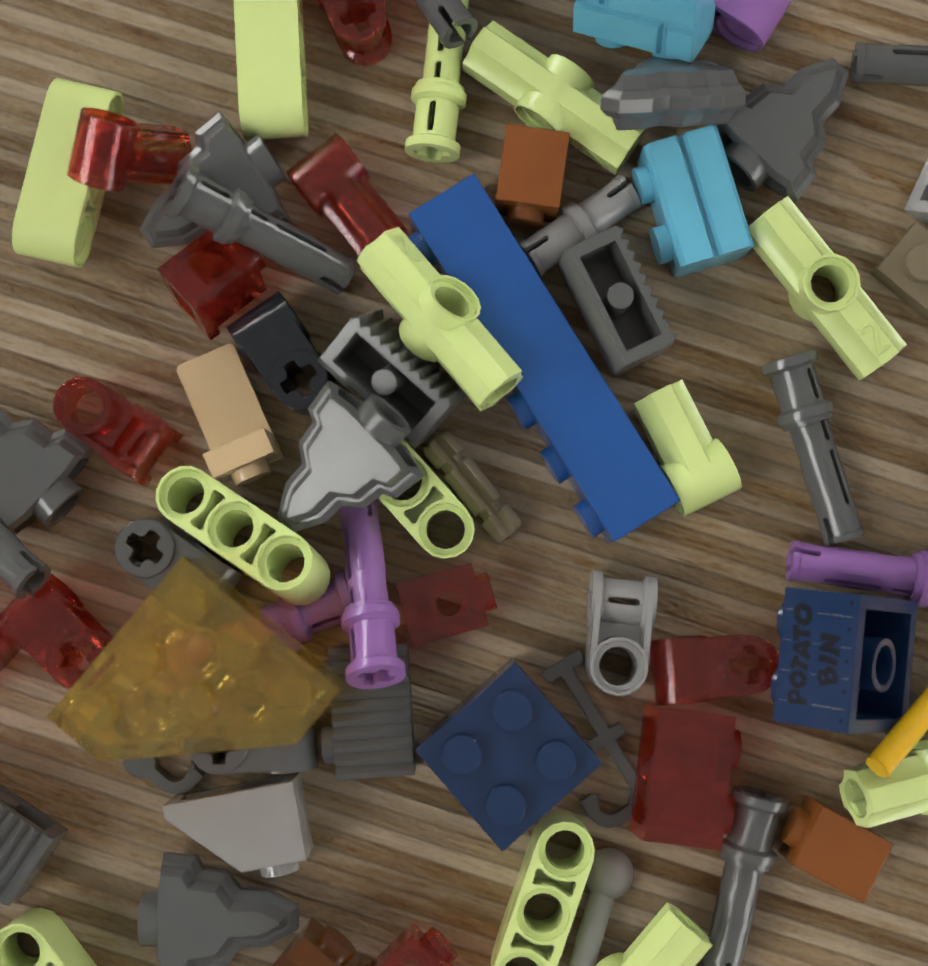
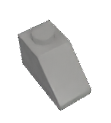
[162,772,313,878]

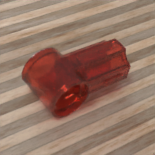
[67,107,192,192]
[286,133,408,257]

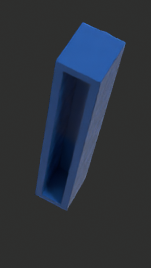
[408,174,680,543]

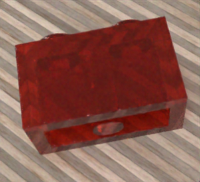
[629,703,742,850]

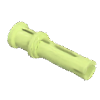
[405,0,469,163]

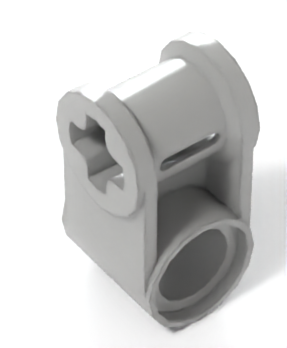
[584,570,658,696]

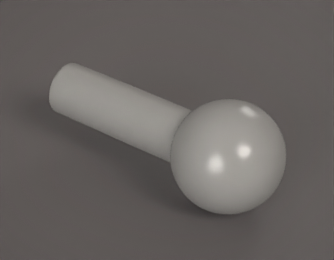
[568,847,634,966]

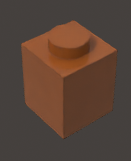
[495,124,570,229]
[778,796,894,903]

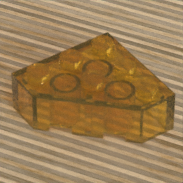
[47,556,349,762]

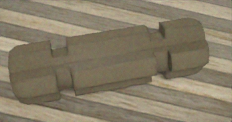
[423,431,521,542]

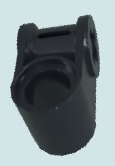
[226,291,336,416]

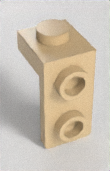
[176,344,284,487]

